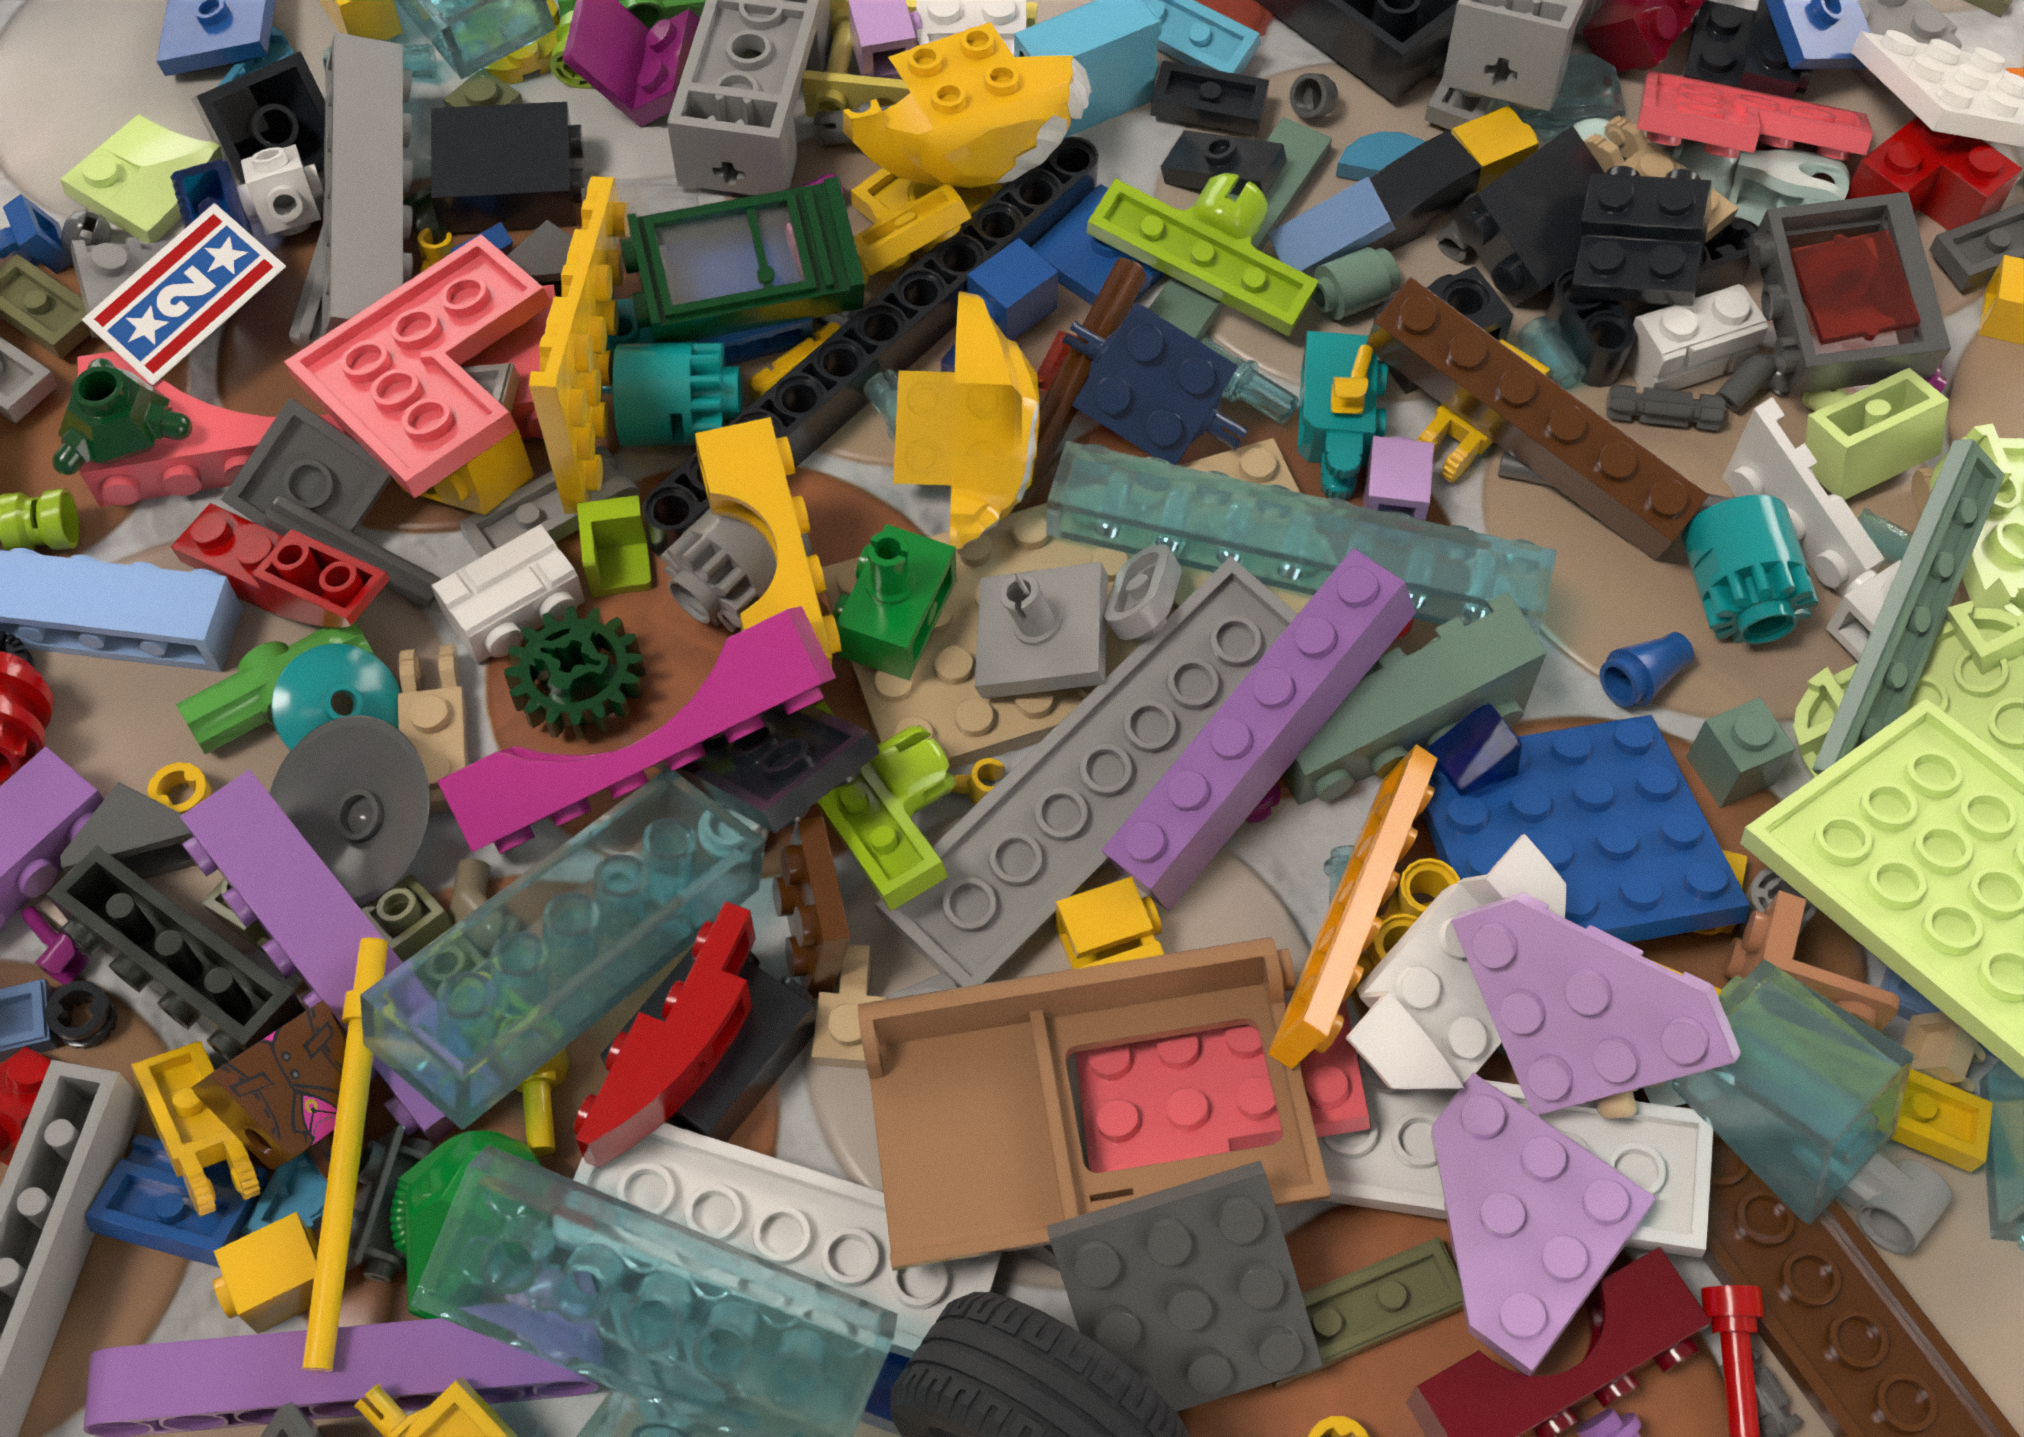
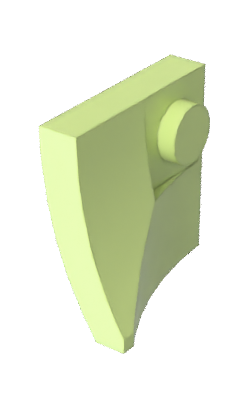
[60,114,223,243]

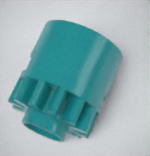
[613,342,743,447]
[1682,495,1819,644]

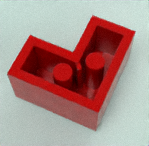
[1845,116,2023,231]

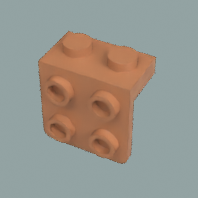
[1722,890,1900,1049]

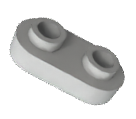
[1104,544,1182,641]

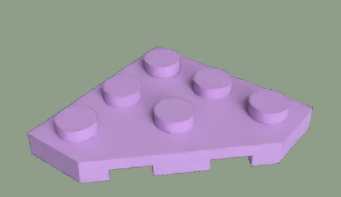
[1451,892,1741,1116]
[1431,1073,1656,1377]

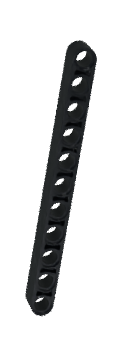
[642,136,1099,559]

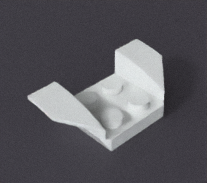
[1345,834,1566,1089]

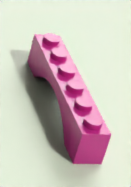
[437,606,836,854]

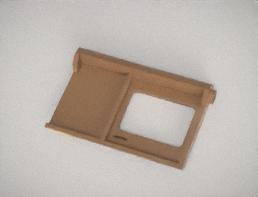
[858,937,1331,1271]

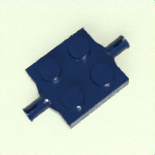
[1062,302,1249,469]

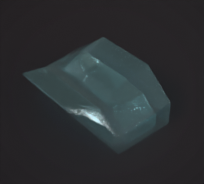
[1508,54,1626,130]

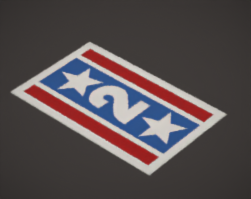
[82,203,286,386]

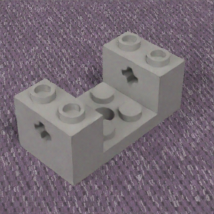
[667,0,832,195]
[1441,0,1599,111]

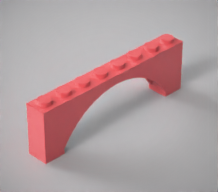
[78,284,556,507]

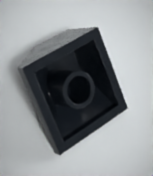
[191,51,325,185]

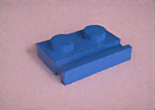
[85,1134,269,1268]

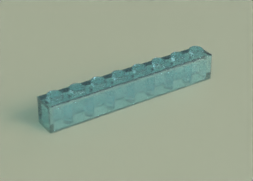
[1046,441,1557,635]

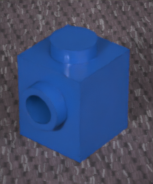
[967,238,1058,341]

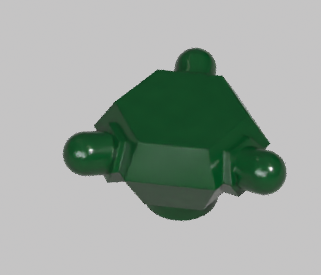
[52,358,192,475]

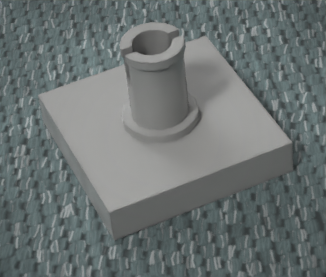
[974,561,1108,699]

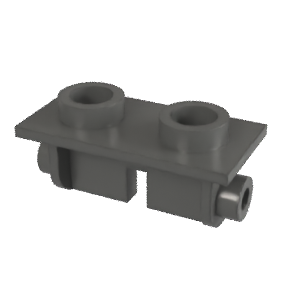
[346,1125,435,1283]

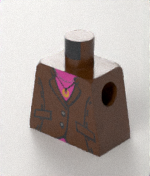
[191,999,371,1182]

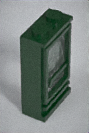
[619,176,865,343]

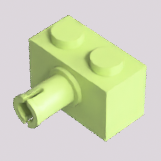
[1802,368,1949,500]

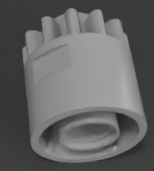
[660,508,813,632]

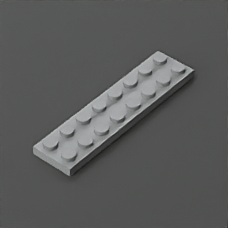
[875,556,1298,988]

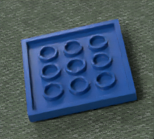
[1421,715,1750,943]

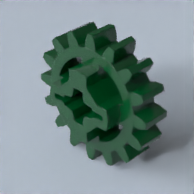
[504,606,646,739]

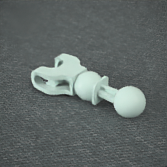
[1573,118,1850,227]

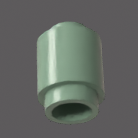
[1312,247,1400,320]

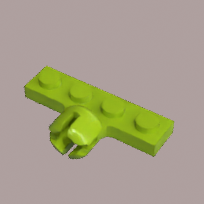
[1086,173,1319,336]
[814,701,955,912]

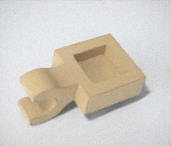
[811,944,887,1069]

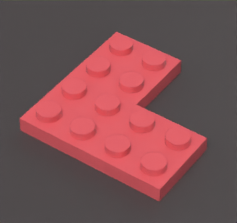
[1637,70,1873,160]
[284,234,551,499]
[1076,1000,1370,1202]

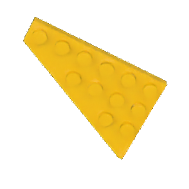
[529,176,629,514]

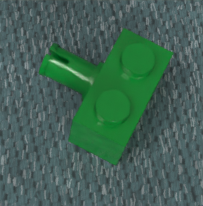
[833,524,957,681]

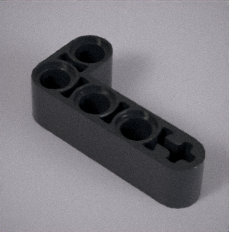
[1543,218,1757,388]

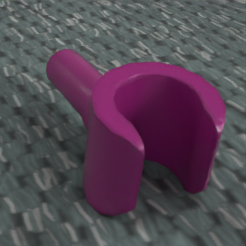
[21,906,89,985]

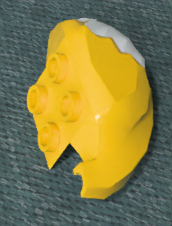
[843,22,1092,188]
[893,291,1040,551]

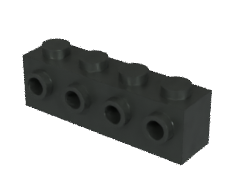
[46,845,306,1062]

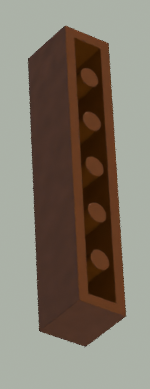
[1365,276,1709,560]

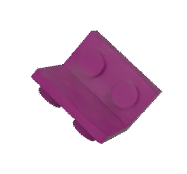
[563,0,700,127]

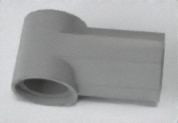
[1801,1115,1952,1255]

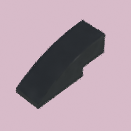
[1362,130,1482,252]

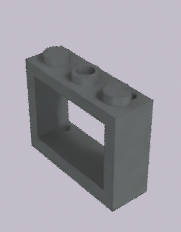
[1749,192,1951,394]

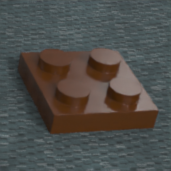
[772,816,851,999]

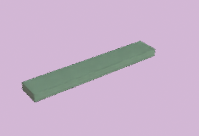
[1148,117,1332,341]
[1812,439,2005,775]

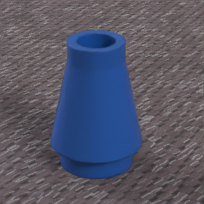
[1599,632,1694,707]

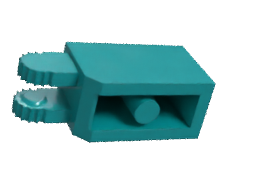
[1297,331,1388,501]

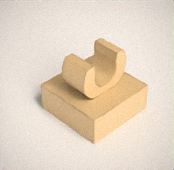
[1895,1012,1986,1092]

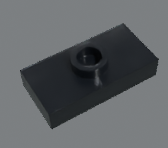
[1150,60,1270,135]
[1160,130,1287,196]

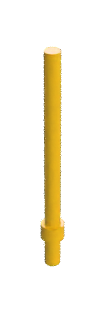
[302,937,389,1372]

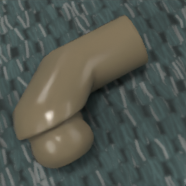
[449,858,514,947]

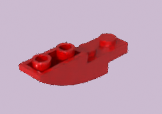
[171,503,390,628]
[574,901,756,1168]

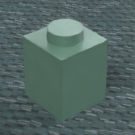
[1686,697,1796,808]

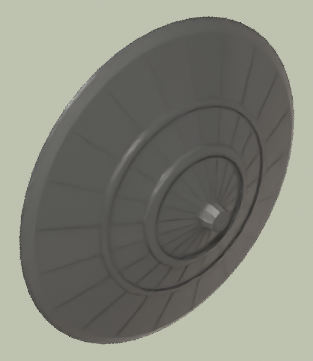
[269,715,430,907]

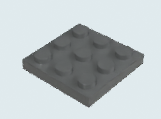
[1047,1160,1323,1412]

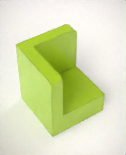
[577,495,652,598]

